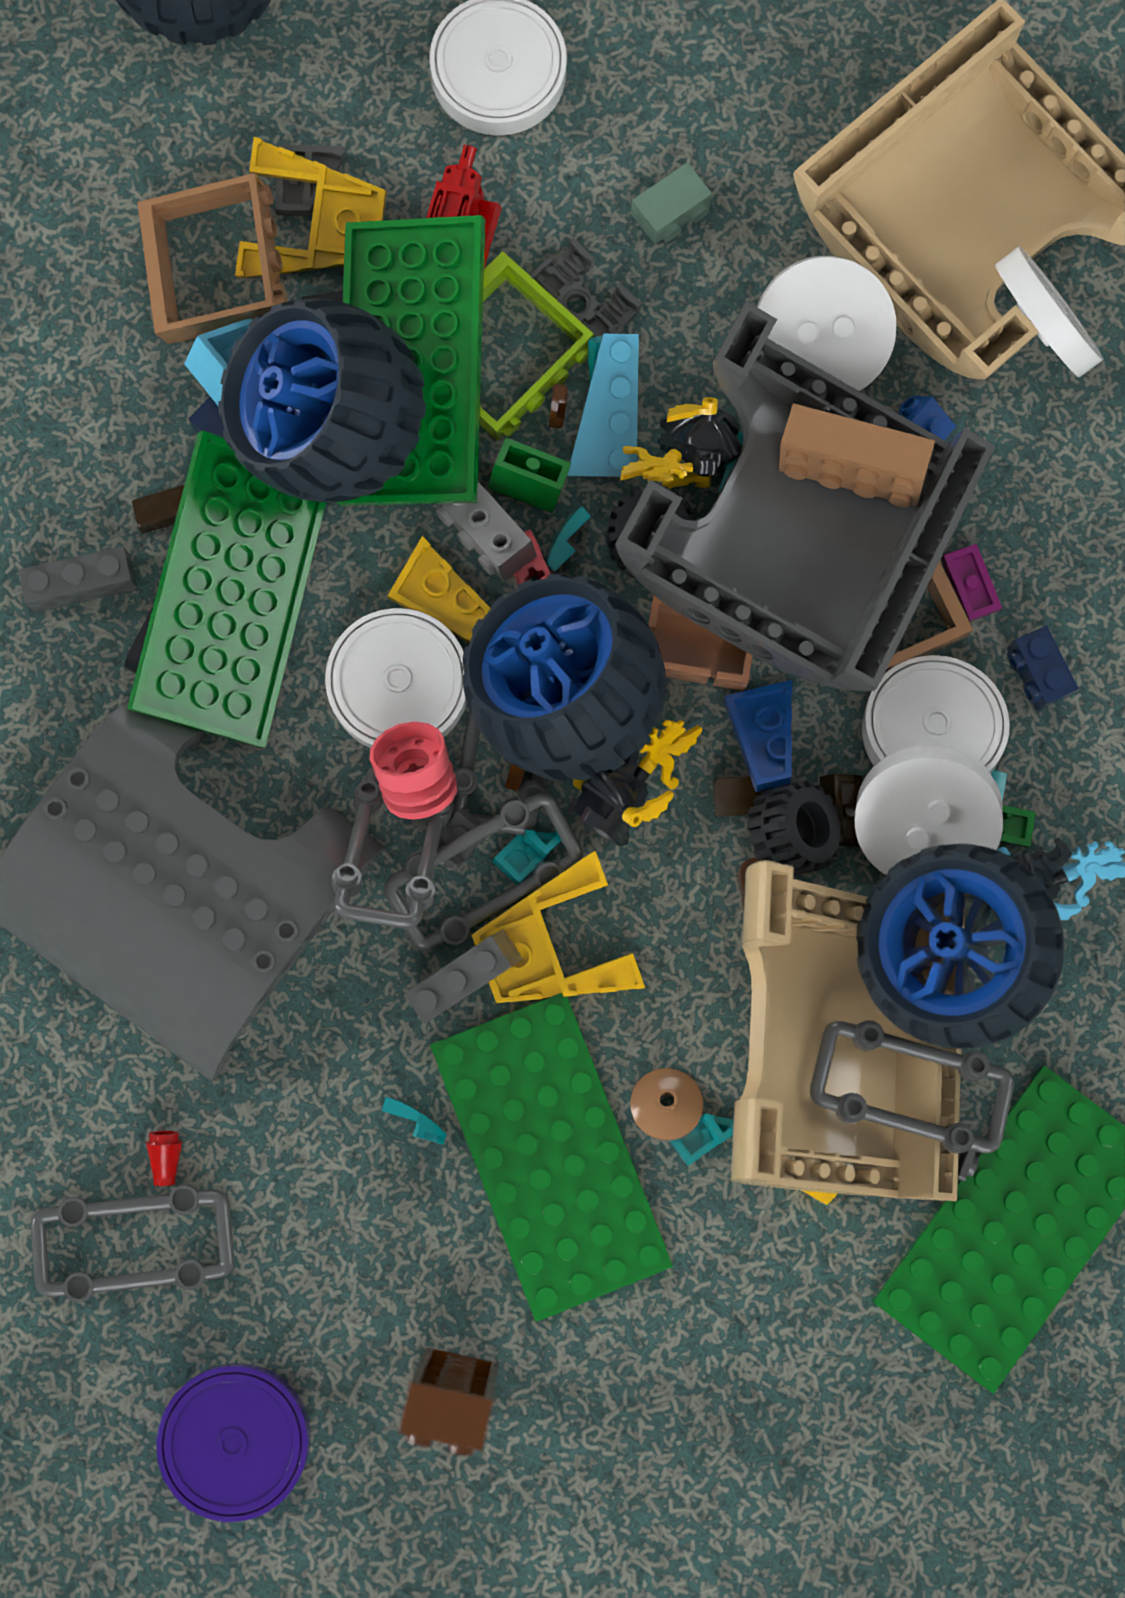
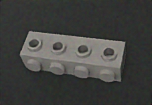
[435,482,537,582]

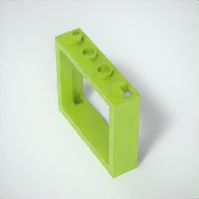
[479,251,594,441]

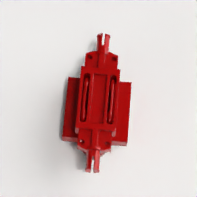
[426,144,502,268]

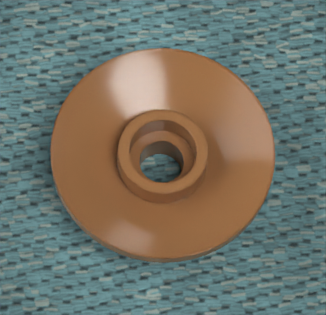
[630,1068,703,1141]

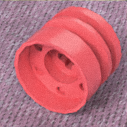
[370,721,457,820]

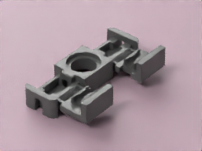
[530,238,642,337]

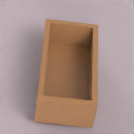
[779,403,935,508]

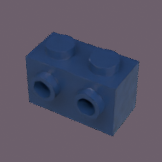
[1006,625,1079,711]

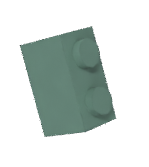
[631,162,712,245]

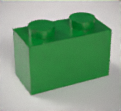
[487,437,572,513]

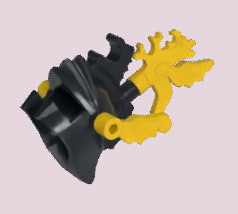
[620,397,742,489]
[567,720,703,846]

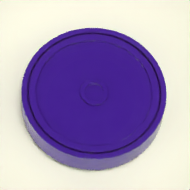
[156,1363,311,1522]

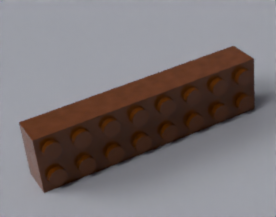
[399,1347,499,1456]

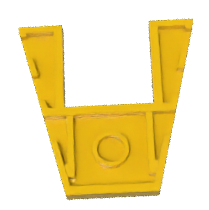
[235,137,387,278]
[472,851,645,1003]

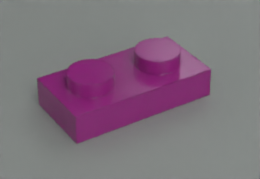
[941,543,1002,622]

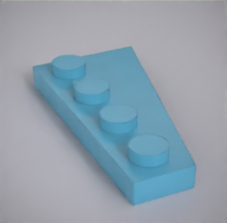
[567,334,639,477]

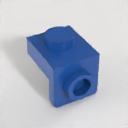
[898,395,956,440]

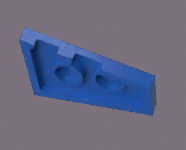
[724,680,792,792]

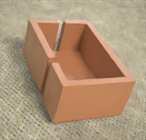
[648,596,753,691]

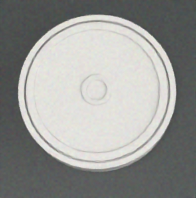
[430,0,567,135]
[995,246,1103,378]
[757,256,897,391]
[325,608,467,748]
[862,655,1010,774]
[855,745,1003,875]

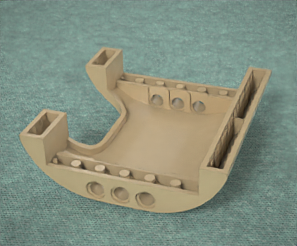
[793,0,1125,380]
[731,861,965,1201]

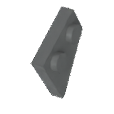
[275,144,345,216]

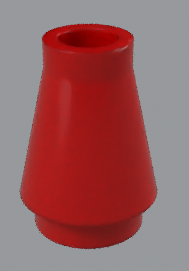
[145,1130,183,1186]

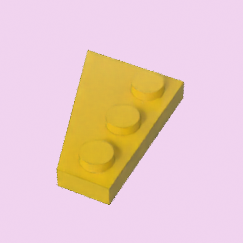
[388,536,491,643]

